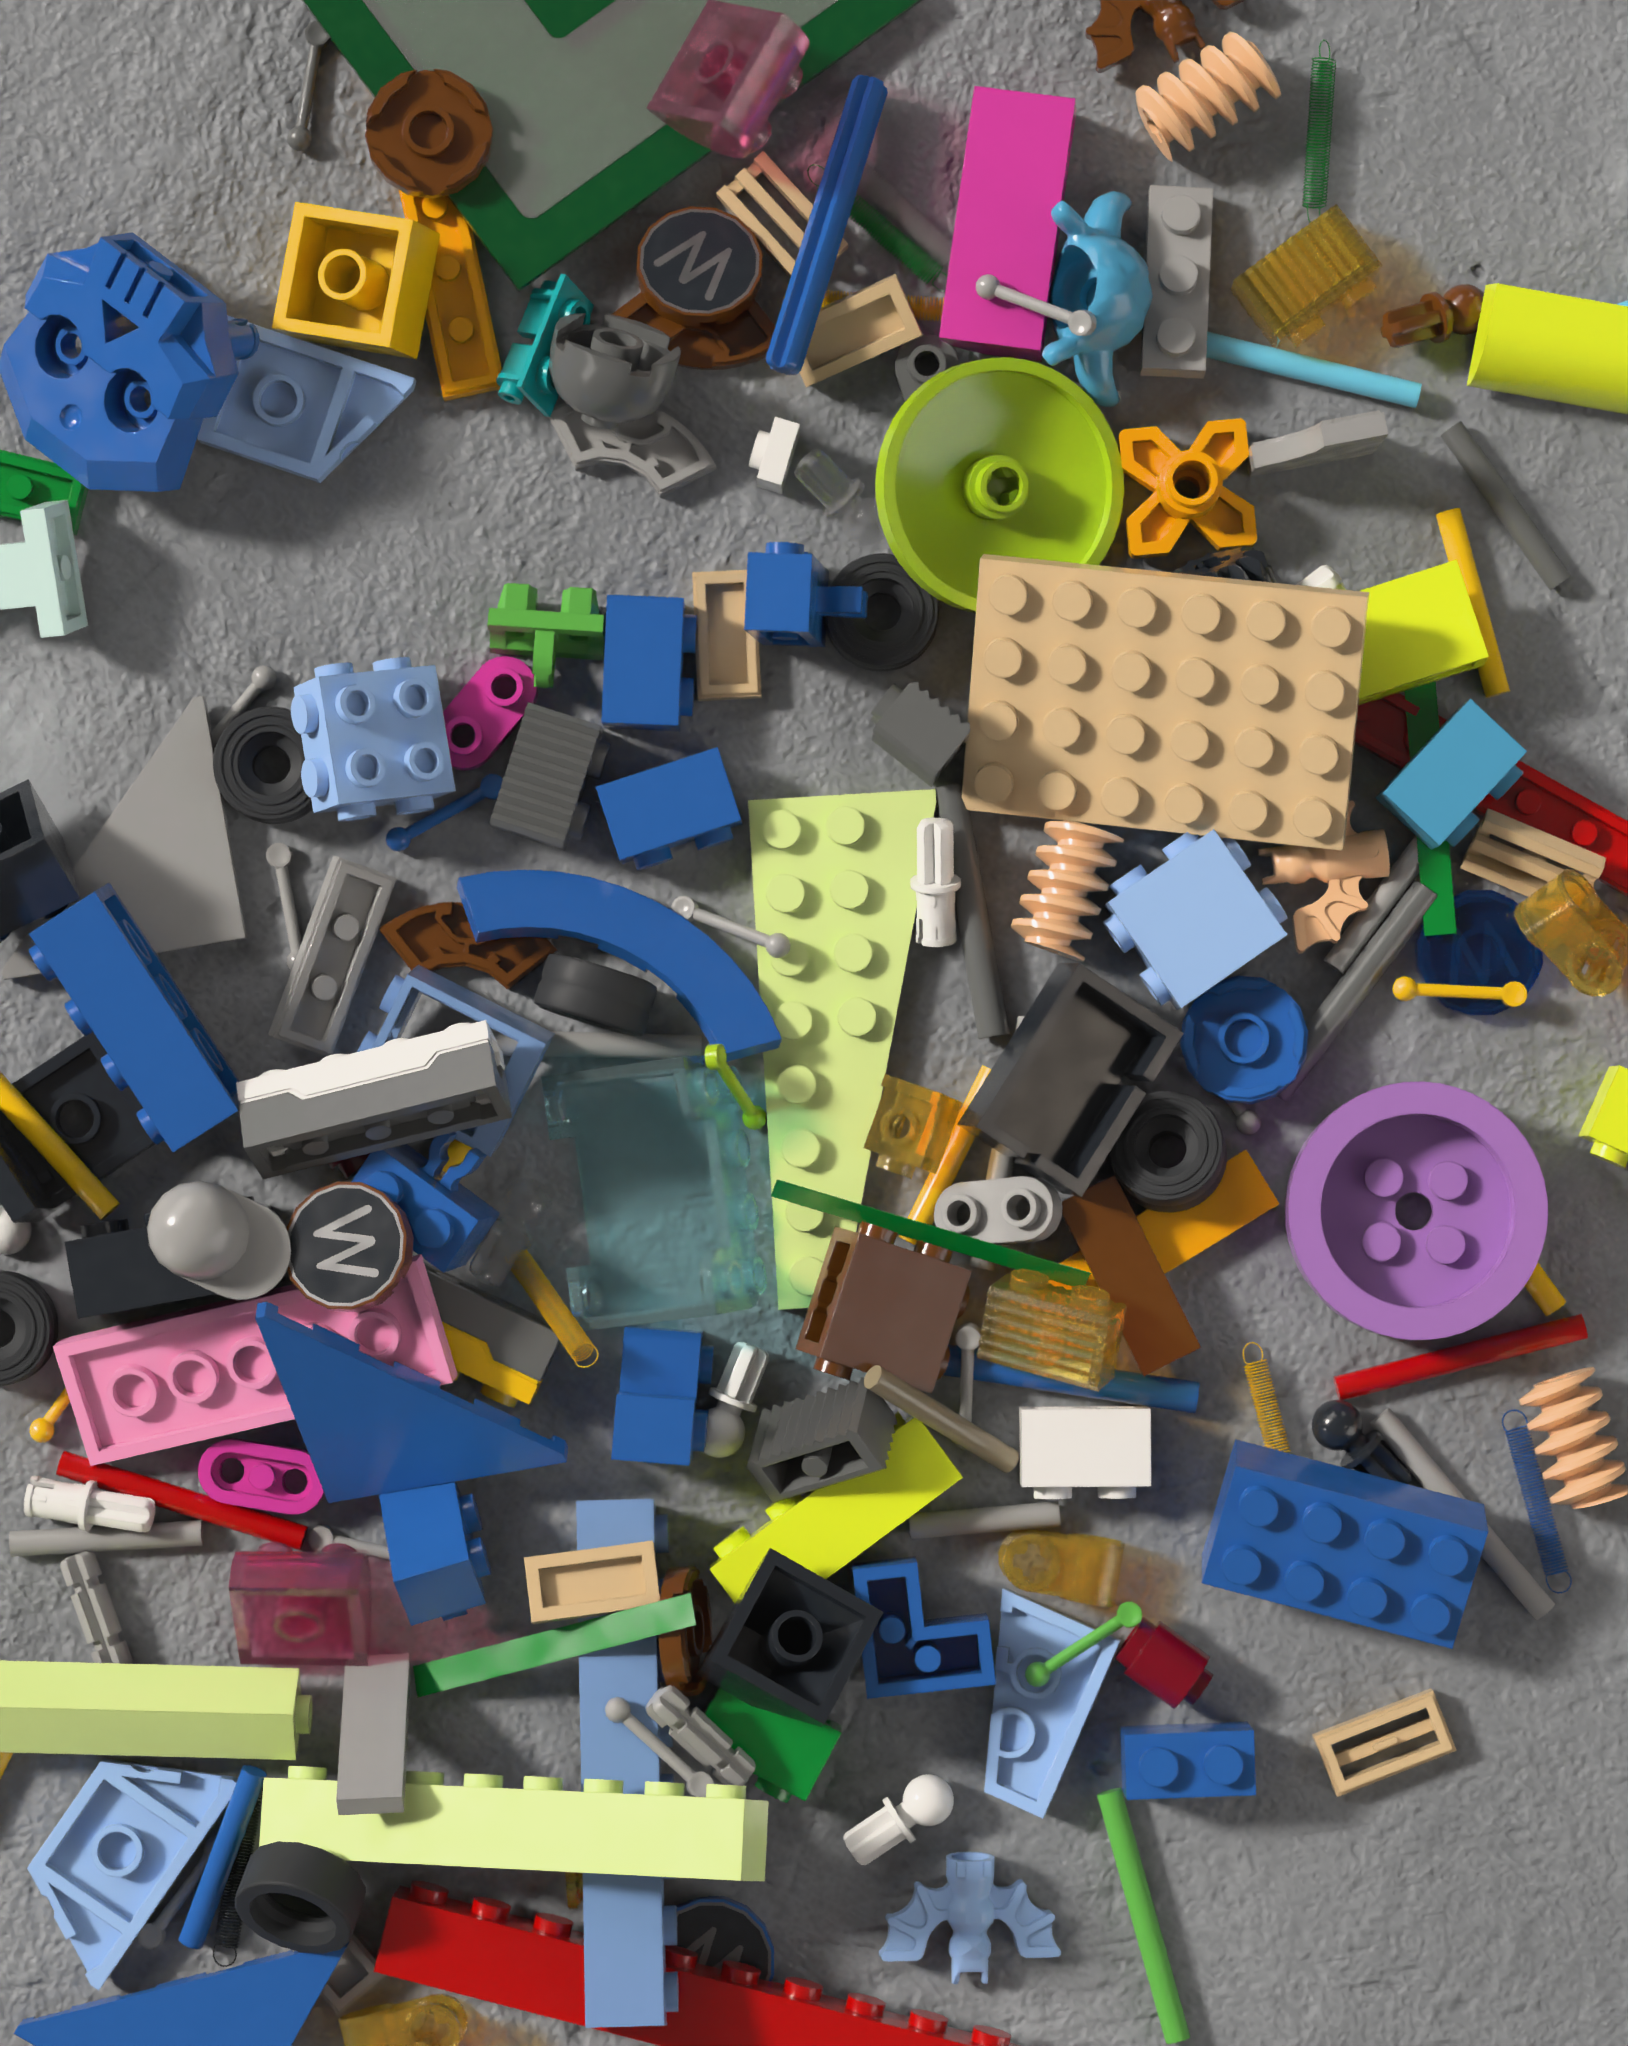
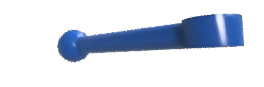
[386,774,503,852]

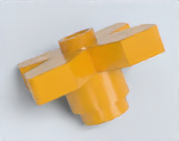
[1118,418,1257,559]

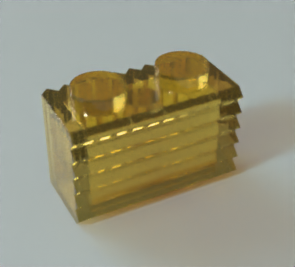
[1230,204,1382,348]
[977,1269,1127,1392]

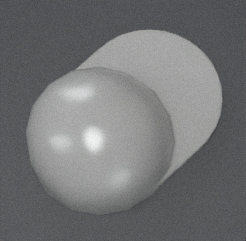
[147,1181,291,1300]

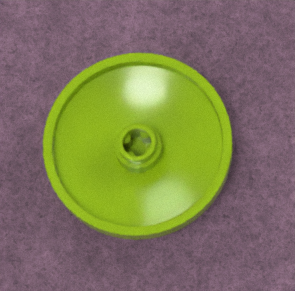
[875,357,1124,613]

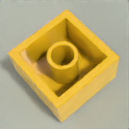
[272,202,440,359]

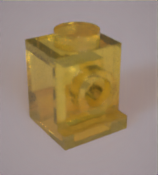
[863,1074,962,1179]

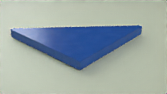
[255,1302,568,1503]
[14,1942,350,2046]

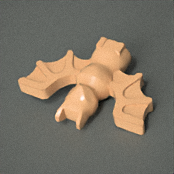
[1258,800,1390,954]

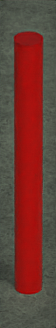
[1333,1314,1588,1400]
[56,1451,308,1551]

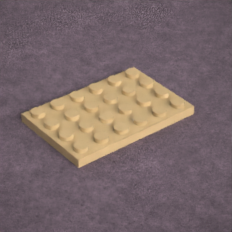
[962,554,1370,851]

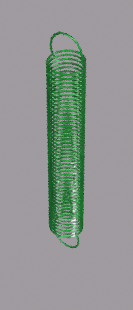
[1302,39,1336,226]
[807,164,947,292]

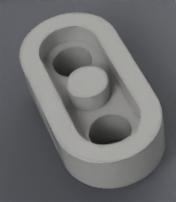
[934,1176,1062,1245]

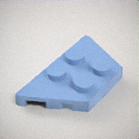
[197,315,416,483]
[27,1758,238,1991]

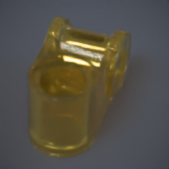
[1515,869,1628,997]
[998,1529,1125,1607]
[338,1993,468,2046]

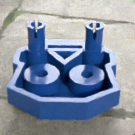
[0,232,260,492]

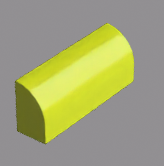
[1467,283,1628,414]
[1358,559,1489,705]

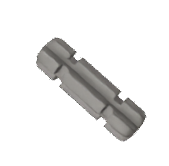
[60,1551,132,1664]
[646,1685,756,1786]

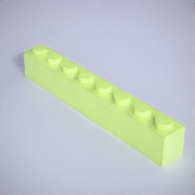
[259,1766,769,1881]

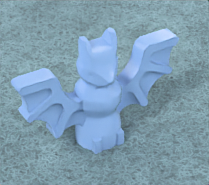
[879,1852,1061,1984]

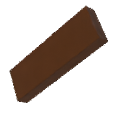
[1061,1175,1201,1376]

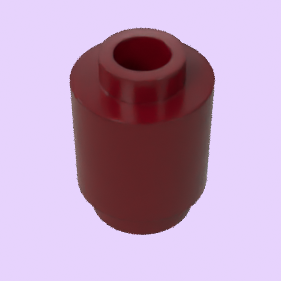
[1114,1617,1214,1709]

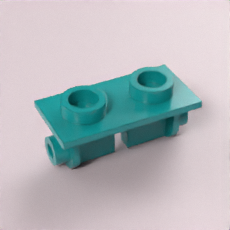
[496,274,594,417]

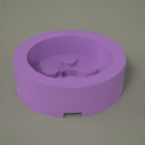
[1284,1082,1548,1340]

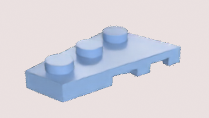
[984,1588,1121,1819]

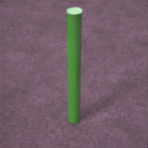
[1097,1788,1190,2044]

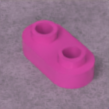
[443,656,538,770]
[198,1438,325,1515]

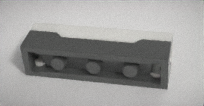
[236,1020,512,1179]

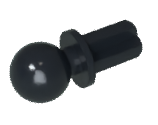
[1311,1400,1412,1484]

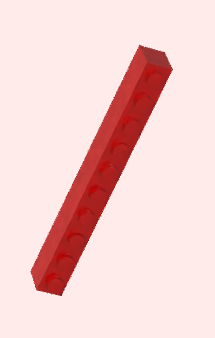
[373,1881,1021,2046]

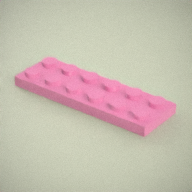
[53,1254,458,1466]

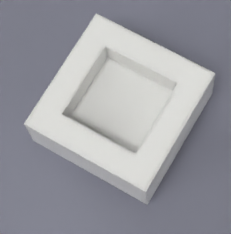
[749,417,800,494]

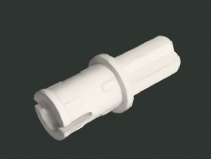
[910,817,961,947]
[24,1475,155,1532]

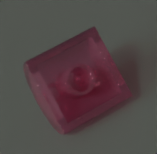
[646,0,810,159]
[228,1542,372,1666]

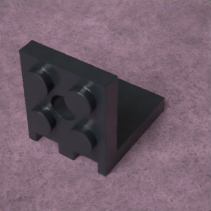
[0,1032,155,1223]

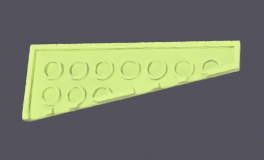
[748,789,936,1310]

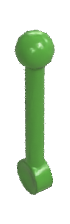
[1025,1602,1142,1687]

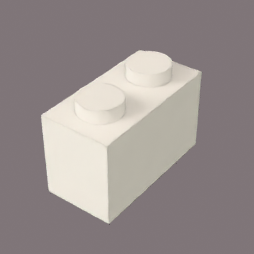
[1019,1406,1151,1499]

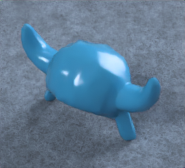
[1042,191,1153,407]

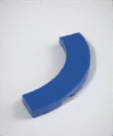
[457,870,782,1062]

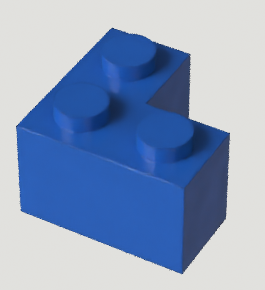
[611,1325,714,1466]
[852,1556,996,1699]

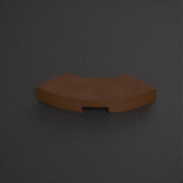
[611,292,775,370]
[379,902,558,990]

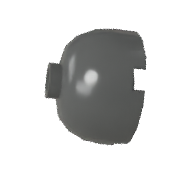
[549,313,681,429]

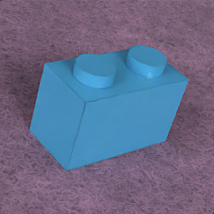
[1375,699,1527,850]

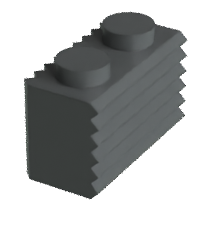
[870,682,970,787]
[489,702,611,851]
[747,1377,897,1502]

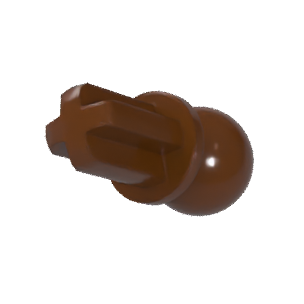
[1380,284,1484,348]

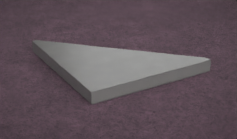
[1,696,248,980]

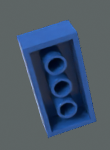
[29,882,240,1152]
[1202,1439,1488,1649]

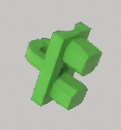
[487,583,605,688]

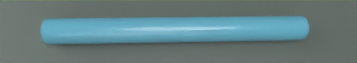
[1206,331,1422,408]

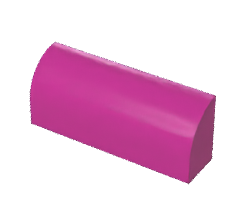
[939,86,1076,362]

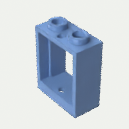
[357,965,555,1157]

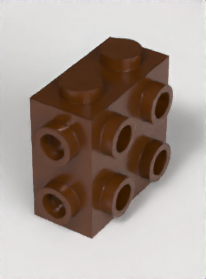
[795,1221,972,1394]

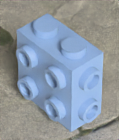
[291,657,456,822]
[1103,829,1288,1010]

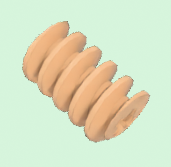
[1135,32,1281,162]
[1011,820,1124,962]
[1519,1367,1628,1509]

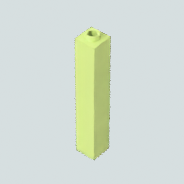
[0,1660,313,1760]

